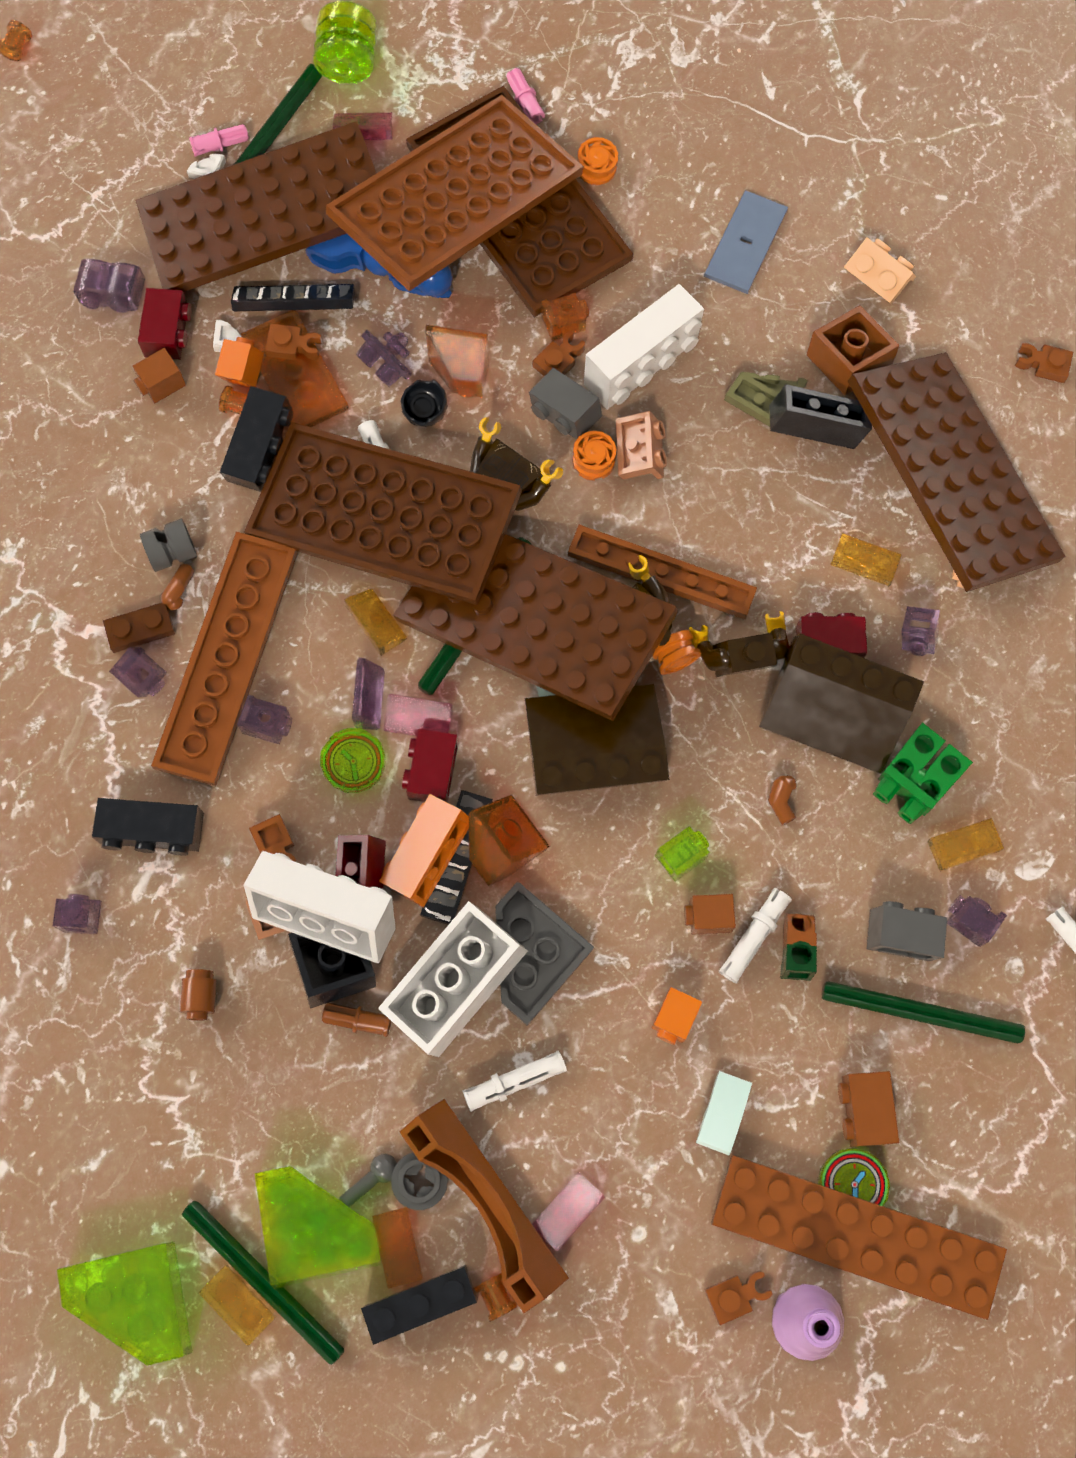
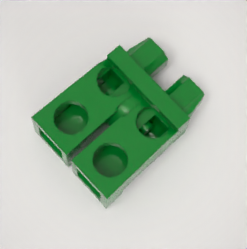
[873,722,973,824]

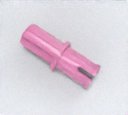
[506,68,545,124]
[189,124,249,157]

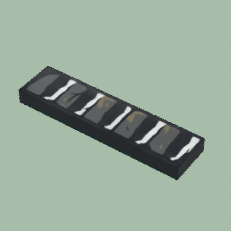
[231,284,355,312]
[420,790,493,925]

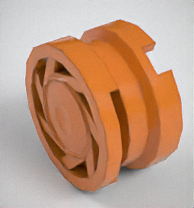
[577,137,618,185]
[572,431,617,481]
[652,630,702,675]

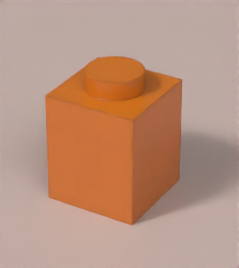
[215,337,264,387]
[652,987,702,1045]

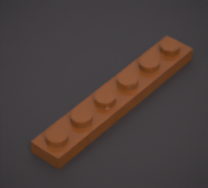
[568,524,757,620]

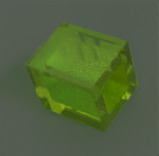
[655,826,710,882]

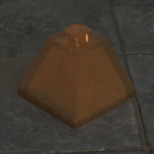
[425,325,489,398]
[469,794,550,886]

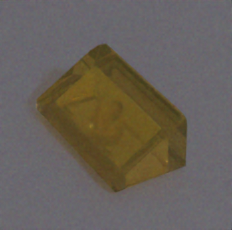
[344,589,407,656]

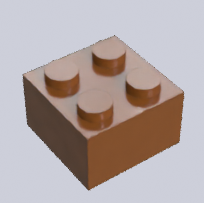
[807,305,900,396]

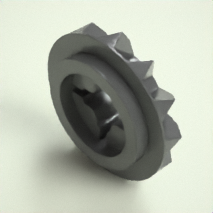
[391,1153,448,1210]

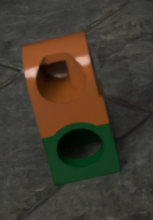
[780,913,817,981]

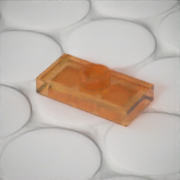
[372,1207,424,1289]

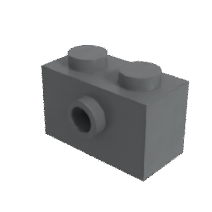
[529,368,602,440]
[866,901,947,961]

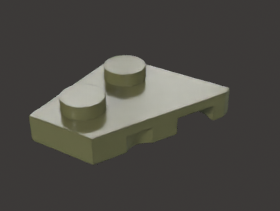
[724,372,808,427]

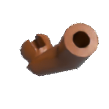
[161,564,194,610]
[768,775,797,825]

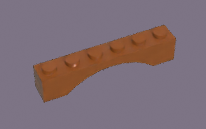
[399,1099,569,1313]

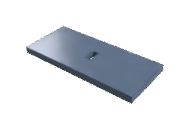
[704,190,788,294]

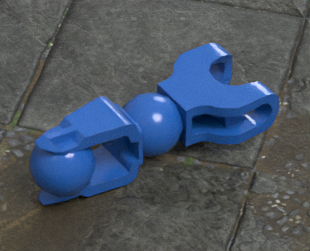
[305,234,453,298]

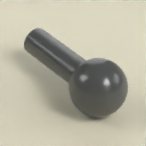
[339,1154,397,1209]

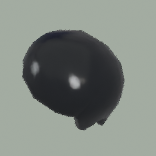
[400,380,448,427]

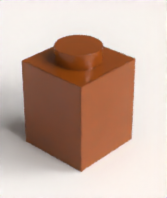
[133,348,186,404]
[684,894,736,935]

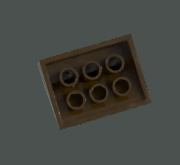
[759,634,924,774]
[525,684,670,796]

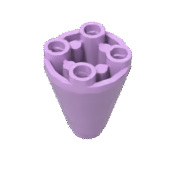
[772,1284,844,1361]

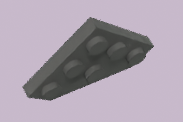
[495,881,594,1026]

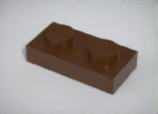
[103,603,175,653]

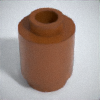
[180,969,217,1021]

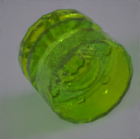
[313,1,377,84]

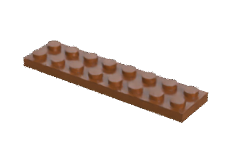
[151,532,298,786]
[711,1154,1007,1320]

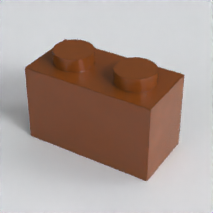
[838,1071,900,1147]

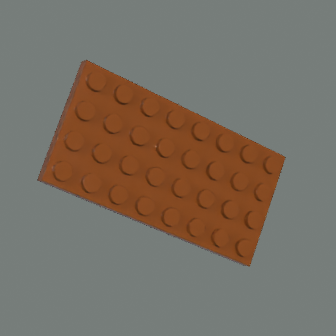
[326,95,584,291]

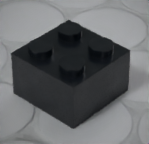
[288,933,376,1009]

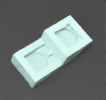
[696,1071,752,1155]

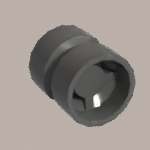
[140,518,197,572]

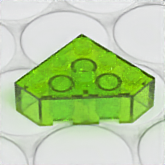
[254,1166,381,1289]
[57,1242,192,1366]

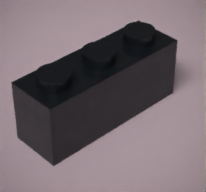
[769,384,872,449]
[220,386,293,492]
[92,798,204,856]
[361,1265,478,1345]

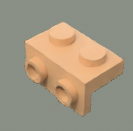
[844,237,916,304]

